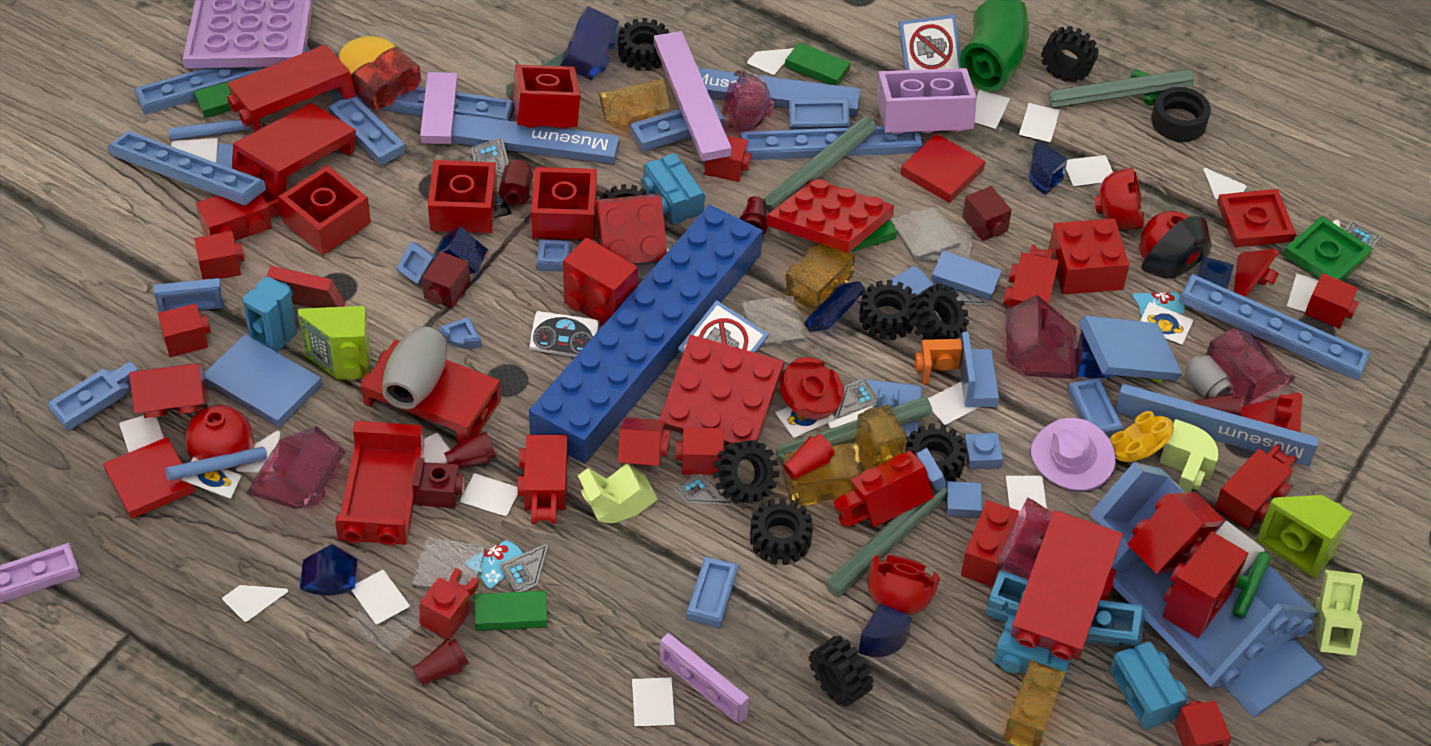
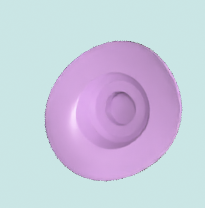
[1031,418,1116,492]

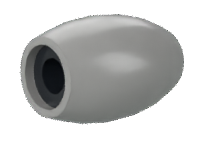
[382,326,447,409]

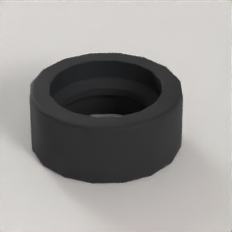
[1151,87,1211,142]

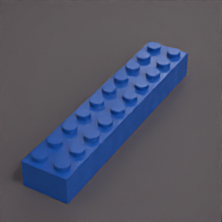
[529,204,763,464]

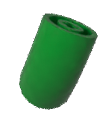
[960,0,1029,92]

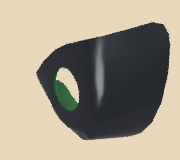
[1141,216,1212,278]

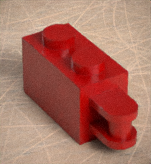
[196,190,281,241]
[1003,244,1059,327]
[517,435,568,525]
[1214,445,1297,530]
[834,450,934,527]

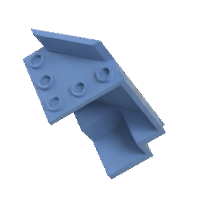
[1089,462,1326,718]

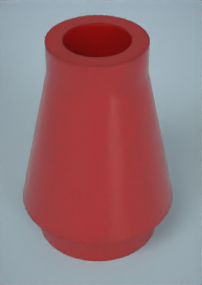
[783,434,835,481]

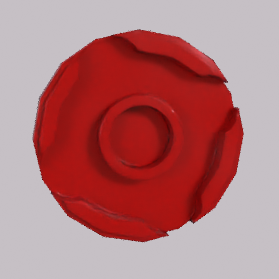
[780,357,844,420]

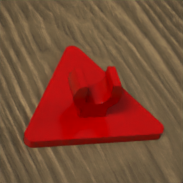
[1234,248,1279,297]
[1241,392,1302,432]

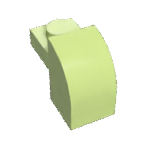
[1159,419,1218,492]
[578,463,658,523]
[1314,570,1363,656]

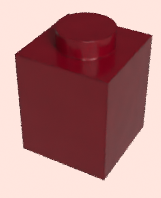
[962,186,1012,241]
[422,251,470,309]

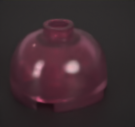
[723,70,774,132]

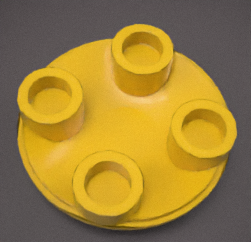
[339,36,398,81]
[1110,411,1174,462]

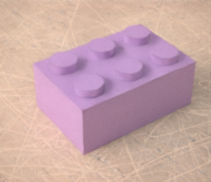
[877,68,977,134]

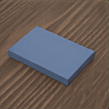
[1079,315,1182,381]
[205,334,322,428]

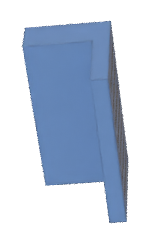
[959,332,999,407]

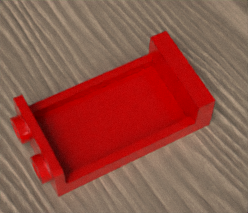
[227,44,356,132]
[232,103,356,196]
[360,340,501,444]
[335,421,425,546]
[1011,510,1123,661]

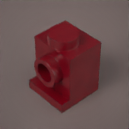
[412,458,465,508]

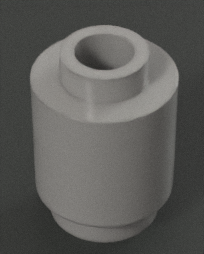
[1185,355,1234,399]

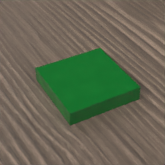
[1283,216,1373,281]

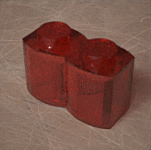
[351,47,421,110]

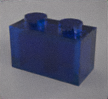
[560,6,619,81]

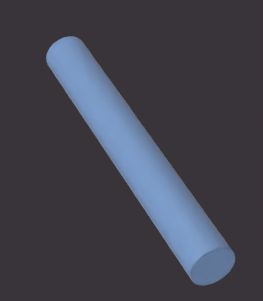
[169,119,262,140]
[165,447,267,481]

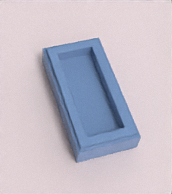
[789,98,849,130]
[931,250,1002,301]
[154,278,224,313]
[1067,378,1123,437]
[686,557,739,628]

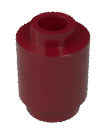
[499,160,533,205]

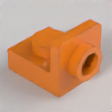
[914,339,962,384]

